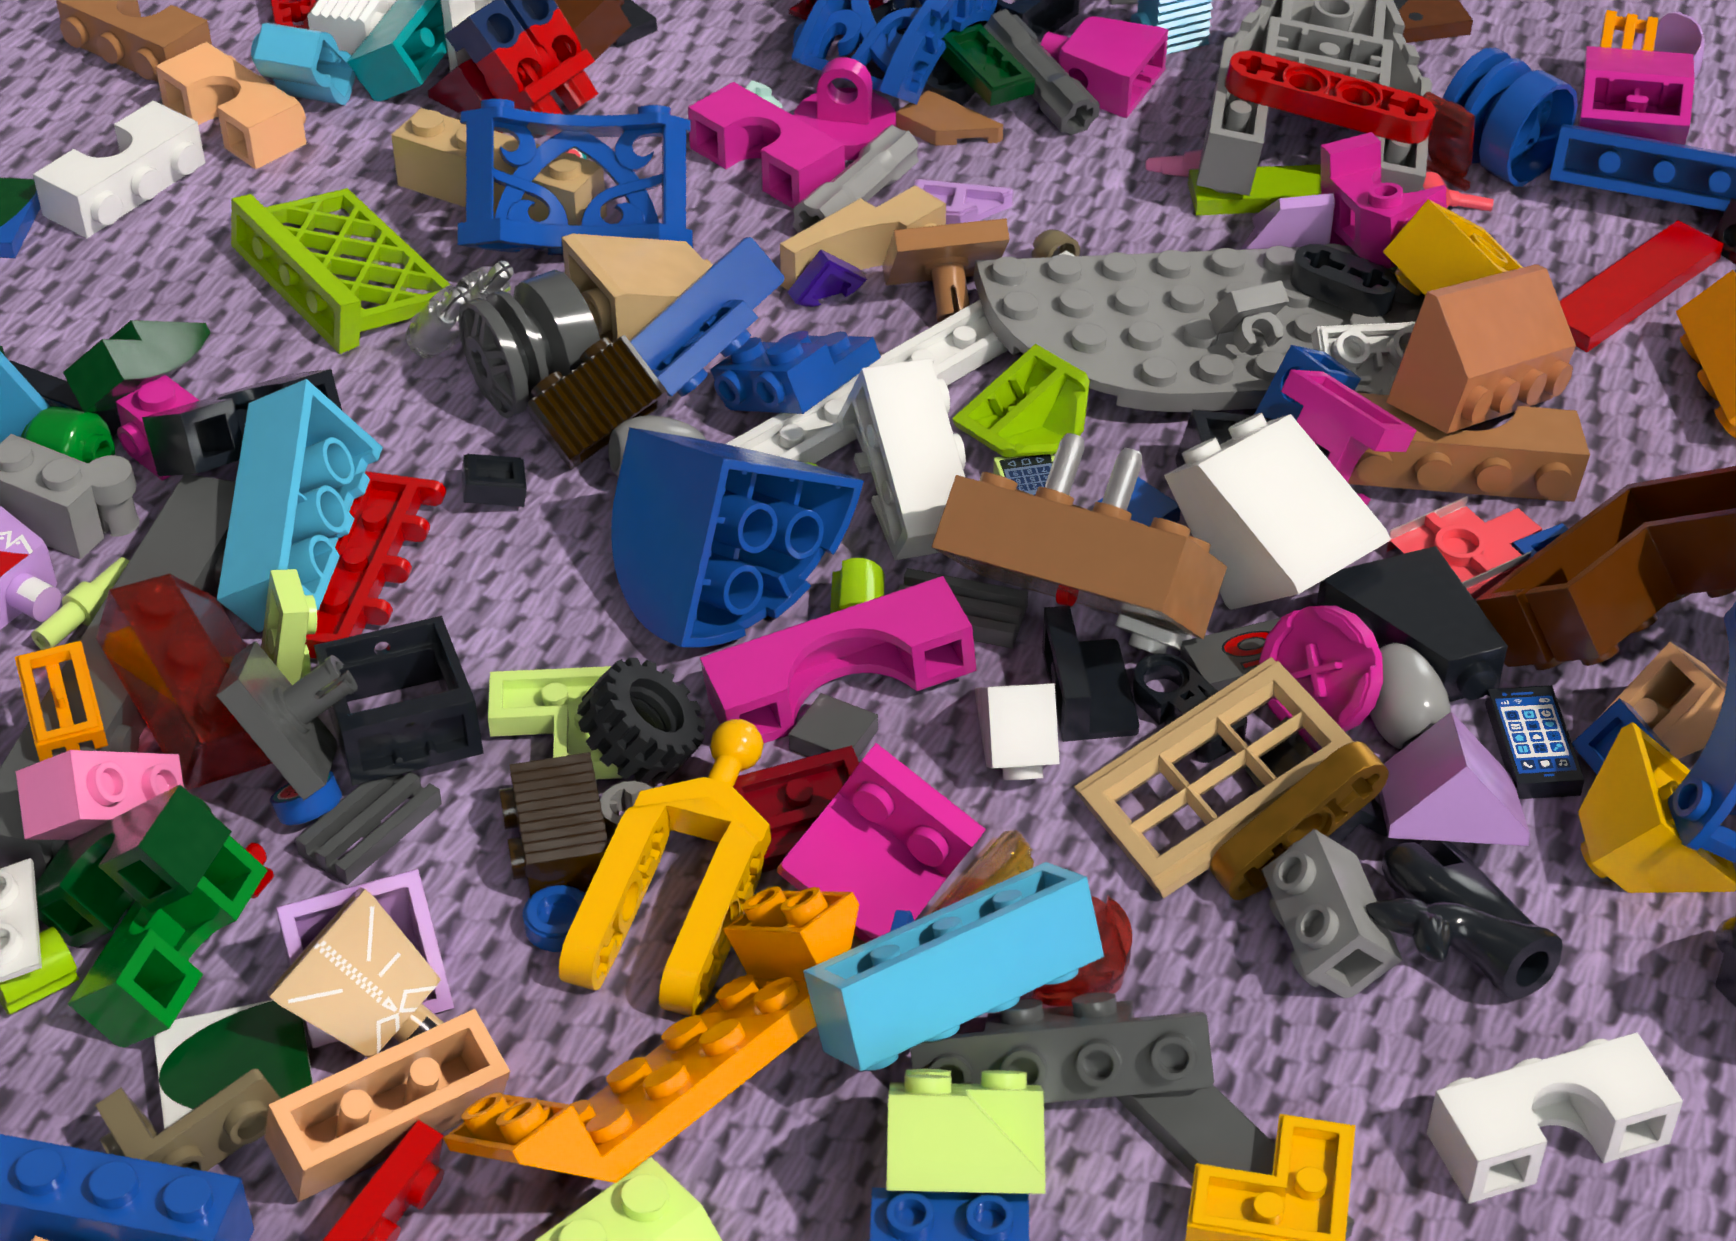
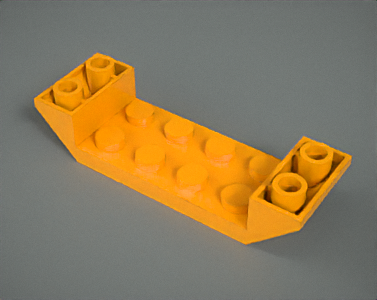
[443,886,859,1183]

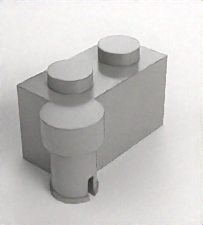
[0,434,140,560]

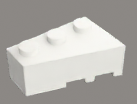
[837,358,966,560]

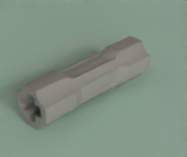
[792,125,919,233]

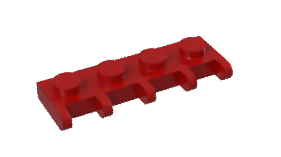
[305,471,446,659]

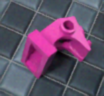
[1320,132,1447,269]
[1281,370,1417,505]

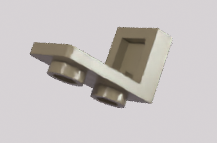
[95,1069,281,1171]

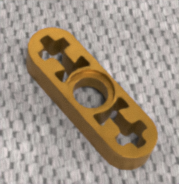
[1210,741,1389,900]

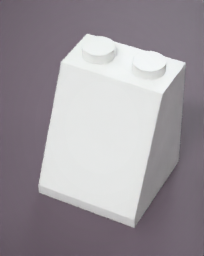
[1164,413,1391,610]

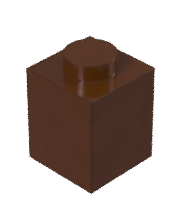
[554,0,631,60]

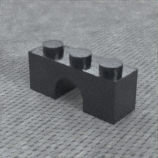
[142,369,342,477]

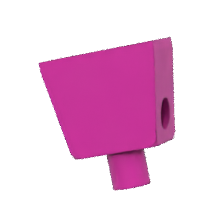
[1041,16,1168,118]

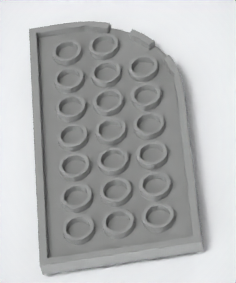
[973,244,1425,412]

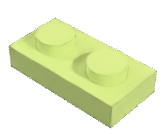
[261,569,317,685]

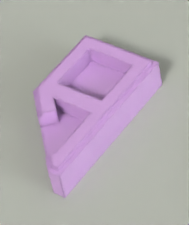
[914,179,1014,224]

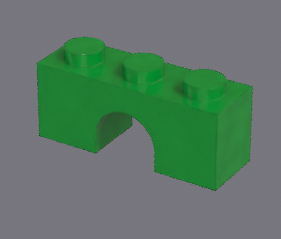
[68,836,268,1048]

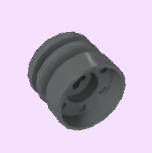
[458,269,600,419]

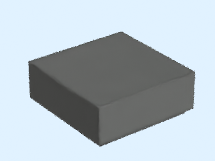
[789,693,878,758]

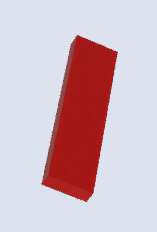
[1559,220,1724,352]

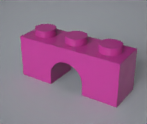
[688,82,845,209]

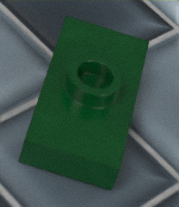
[941,24,1036,107]

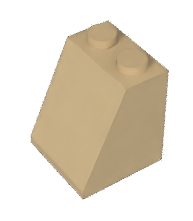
[562,234,713,343]

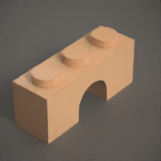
[155,42,307,169]

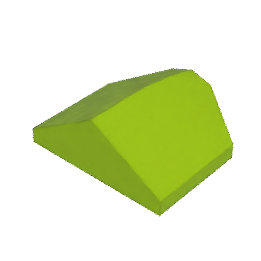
[952,344,1090,458]

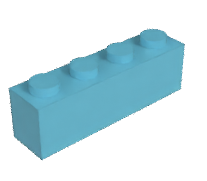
[803,862,1104,1071]

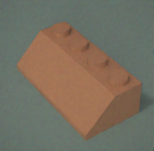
[1386,264,1576,434]

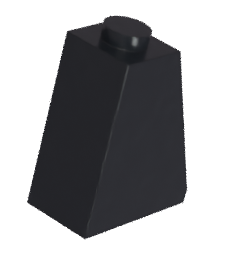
[1316,546,1508,702]

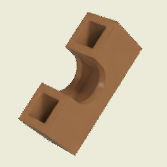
[56,0,212,83]

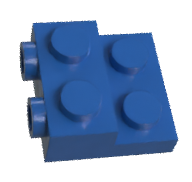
[710,331,881,414]

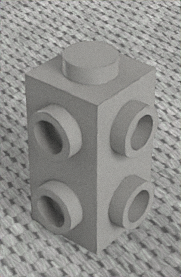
[1262,829,1403,998]

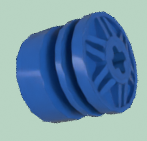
[1435,48,1578,187]

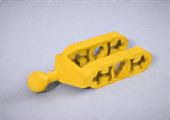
[559,719,771,1016]

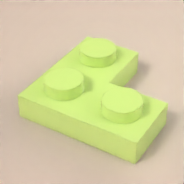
[488,666,622,780]

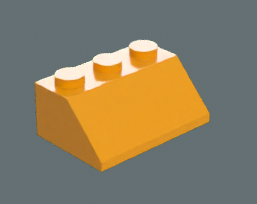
[1675,270,1736,438]

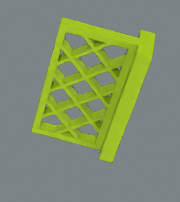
[231,188,455,354]

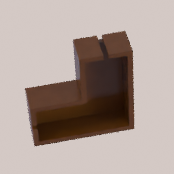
[1475,466,1736,670]

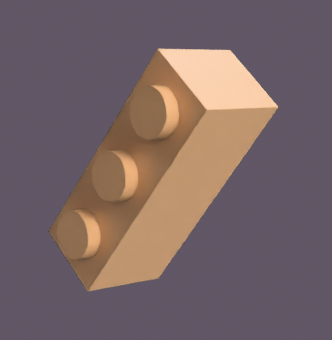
[264,1009,510,1202]

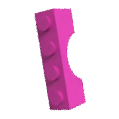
[700,576,977,743]

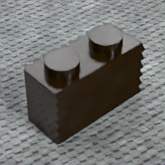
[527,335,668,470]
[499,752,609,897]

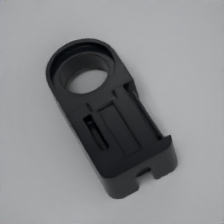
[1133,654,1247,763]

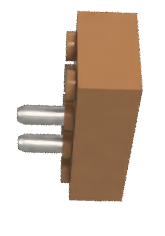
[932,433,1227,639]

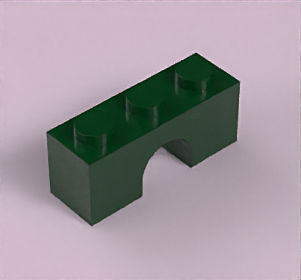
[35,784,232,948]

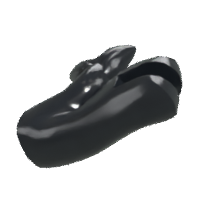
[1366,840,1563,999]

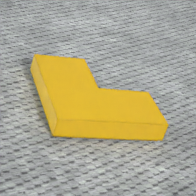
[1185,1114,1356,1241]

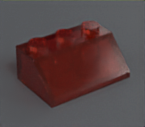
[96,574,273,790]

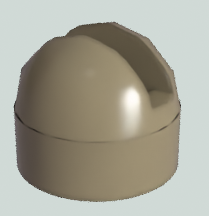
[1031,229,1080,258]

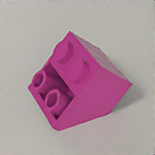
[1578,46,1695,145]

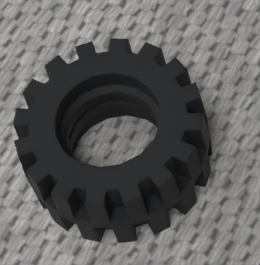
[577,657,706,785]

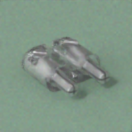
[406,261,513,358]

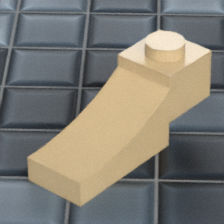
[780,185,946,291]

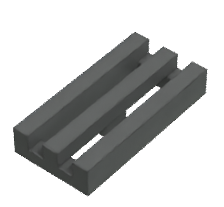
[898,568,1028,649]
[295,772,442,885]

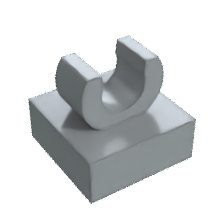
[1209,280,1289,353]

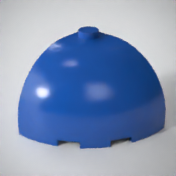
[611,427,864,648]

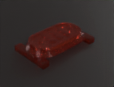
[1423,91,1475,191]

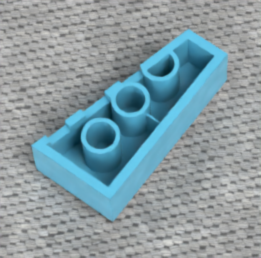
[217,379,383,633]

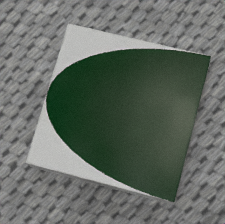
[154,1000,313,1135]

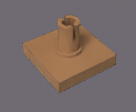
[882,218,1010,322]

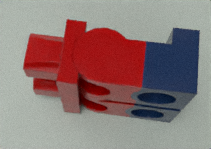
[444,0,598,136]

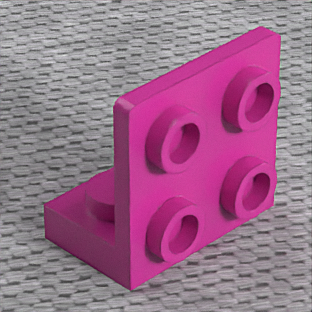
[777,743,986,943]

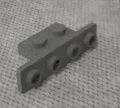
[910,992,1214,1103]

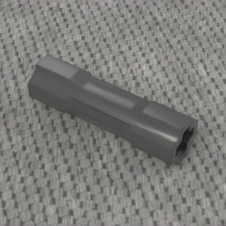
[984,9,1100,135]

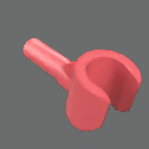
[1423,172,1493,211]

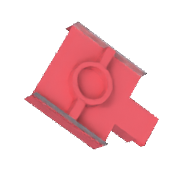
[1386,496,1542,599]

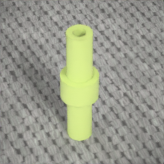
[31,557,129,650]

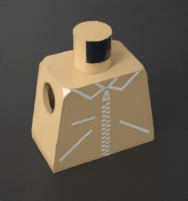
[267,887,444,1058]

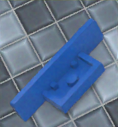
[629,237,785,397]

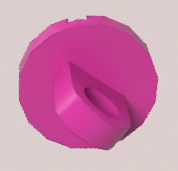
[794,57,896,160]
[1259,606,1383,732]

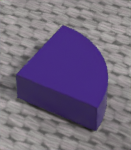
[788,249,867,307]

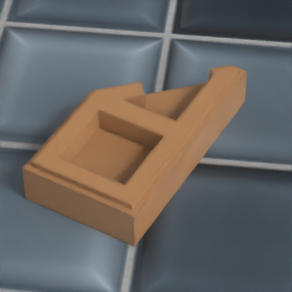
[896,90,1003,146]

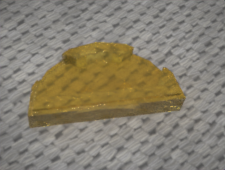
[931,830,1034,913]

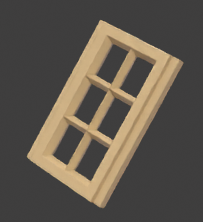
[1074,657,1354,899]

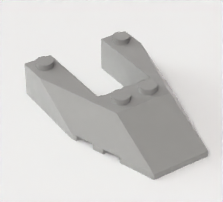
[1196,0,1432,196]

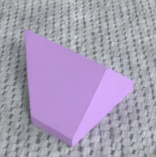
[1240,193,1335,250]

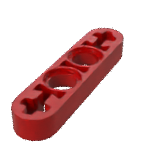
[1225,50,1436,144]

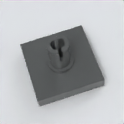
[216,641,358,800]

